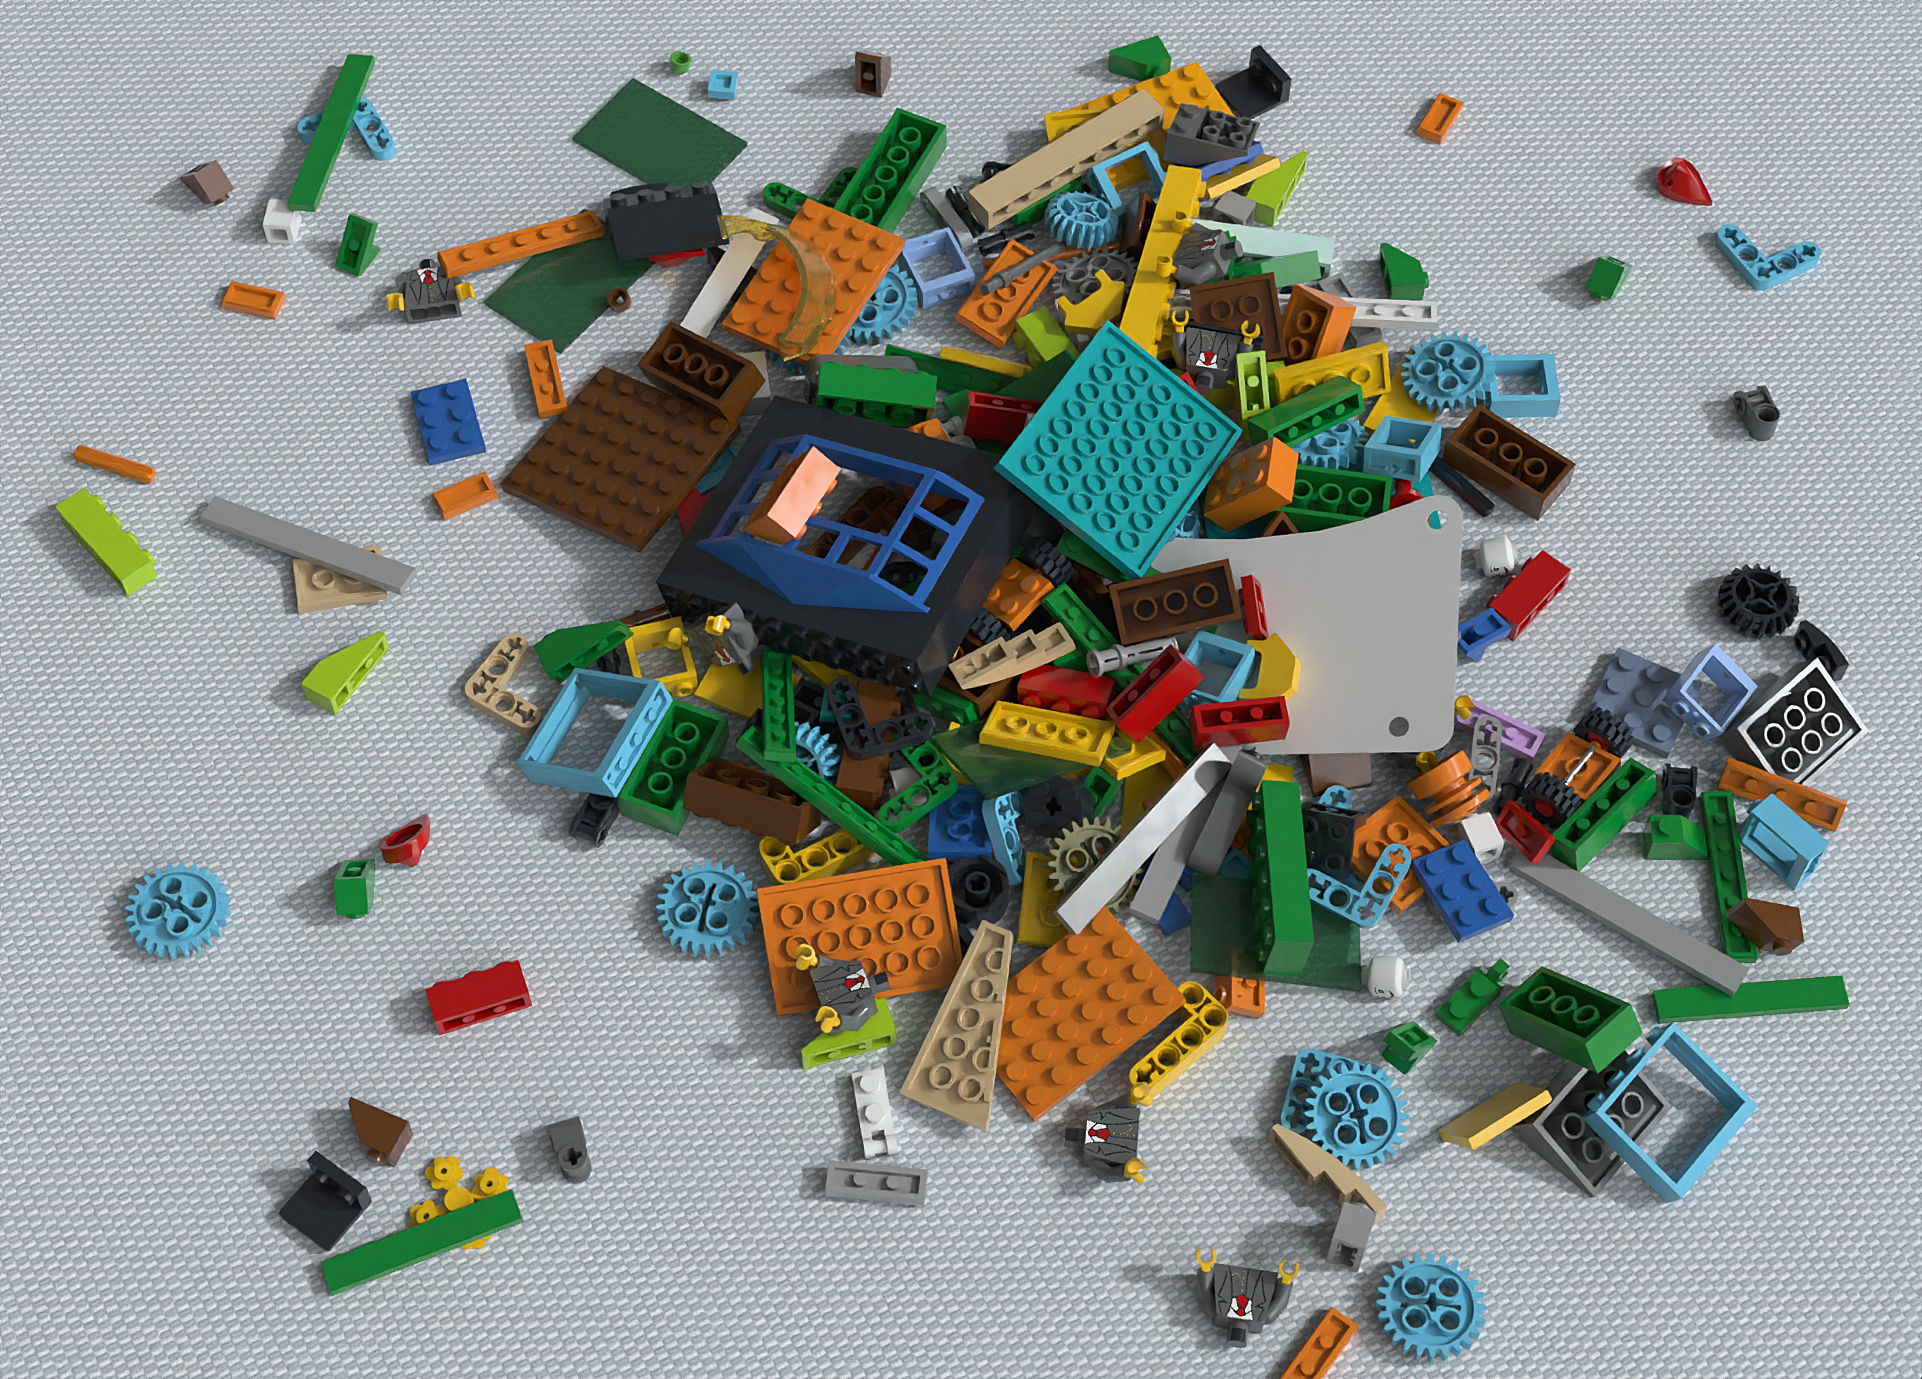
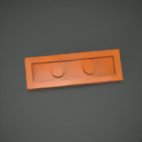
[524,339,568,419]

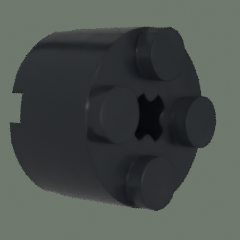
[1023,774,1094,838]
[948,855,1009,930]

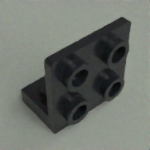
[1215,45,1292,120]
[1301,801,1367,879]
[278,1150,372,1252]

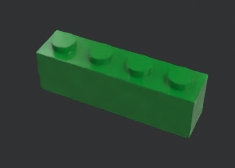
[1247,375,1365,448]
[1552,757,1657,872]

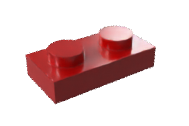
[1238,575,1269,641]
[1494,800,1556,864]

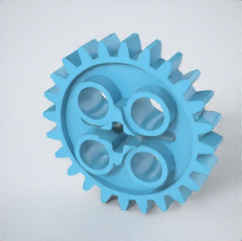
[847,264,918,345]
[1401,331,1495,414]
[1291,418,1368,470]
[656,860,759,958]
[125,862,231,960]
[1301,1062,1409,1170]
[1375,1252,1487,1363]

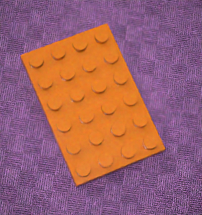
[722,198,905,366]
[757,858,963,1016]
[996,906,1186,1122]

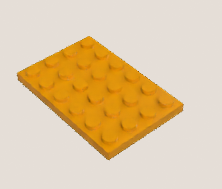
[1062,62,1234,192]

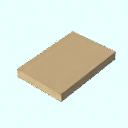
[292,545,388,614]

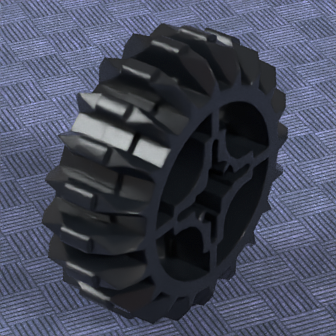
[1717,563,1800,640]

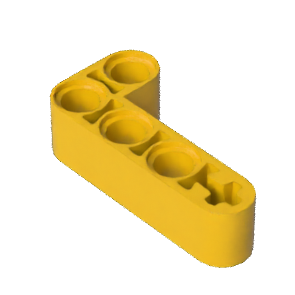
[759,819,879,886]
[1128,981,1228,1099]

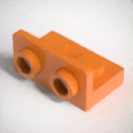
[1213,947,1265,1018]

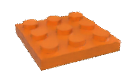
[1351,794,1450,916]

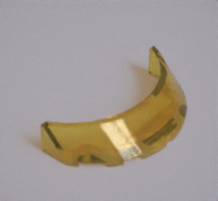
[716,215,837,361]

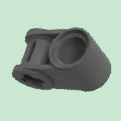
[1733,385,1780,441]
[547,1116,592,1184]

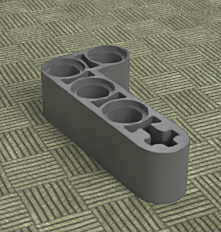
[804,354,918,405]
[1186,750,1268,879]

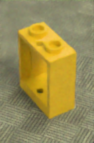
[624,616,698,698]

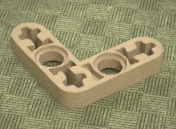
[465,633,542,735]

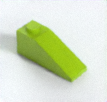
[1242,150,1308,227]
[1234,350,1270,441]
[301,631,389,715]
[801,997,897,1069]

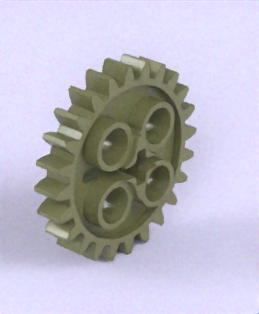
[1043,817,1144,915]

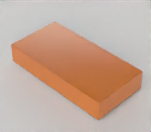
[1416,93,1464,145]
[221,281,286,320]
[432,471,498,521]

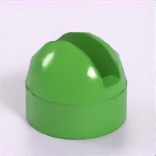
[669,51,691,75]

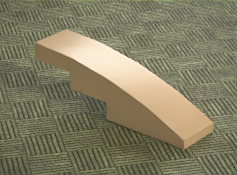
[948,622,1076,690]
[1269,1124,1387,1225]

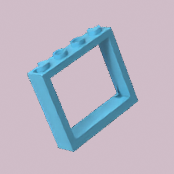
[516,668,673,798]
[1582,1022,1758,1203]

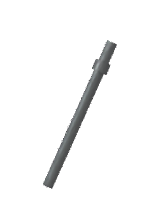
[980,241,1070,296]

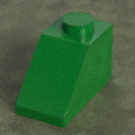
[1108,35,1171,82]
[1377,243,1429,301]
[1585,255,1633,301]
[1642,815,1709,860]
[334,859,375,919]

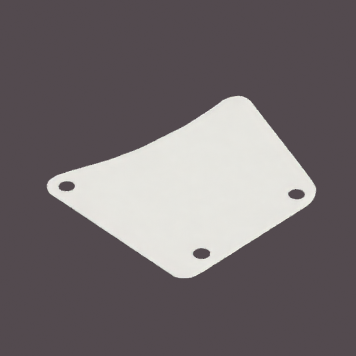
[1151,495,1463,755]

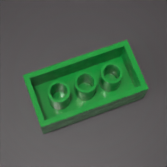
[813,361,937,429]
[1265,464,1392,533]
[619,698,730,836]
[1497,966,1643,1074]

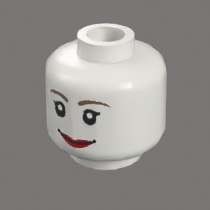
[1474,536,1519,577]
[1362,956,1410,998]

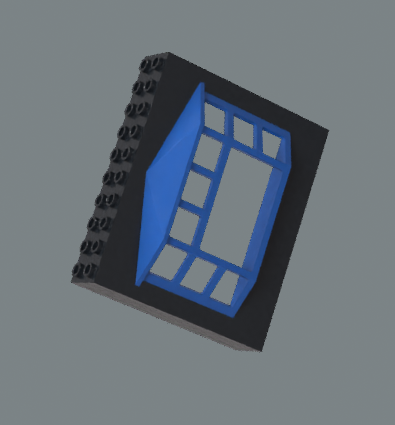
[656,395,1040,696]

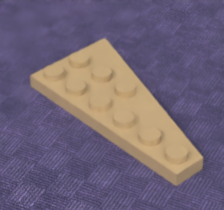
[899,920,1013,1133]

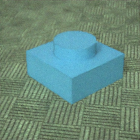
[708,70,738,100]

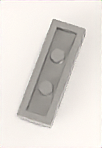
[1316,272,1382,348]
[825,1160,928,1206]

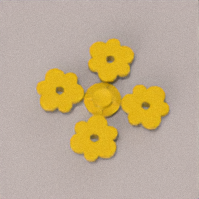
[409,1156,509,1250]

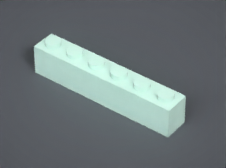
[1192,219,1335,281]

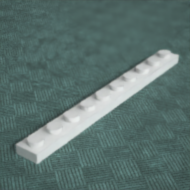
[1168,289,1437,330]

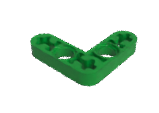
[763,167,858,220]
[878,726,958,833]

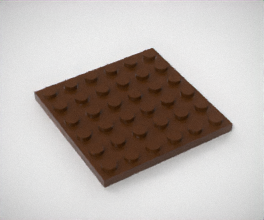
[500,366,742,553]

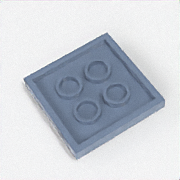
[1585,647,1702,759]

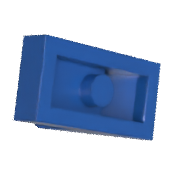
[1457,608,1511,661]

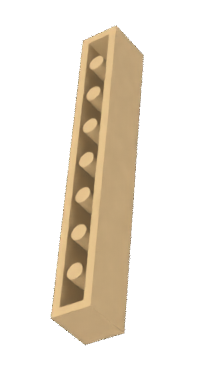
[968,89,1164,230]

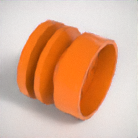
[1407,749,1490,828]

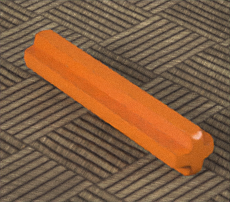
[74,445,156,483]

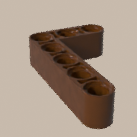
[804,486,937,566]

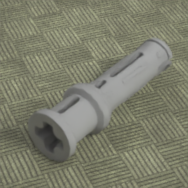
[1086,636,1178,677]

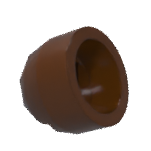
[607,288,631,313]

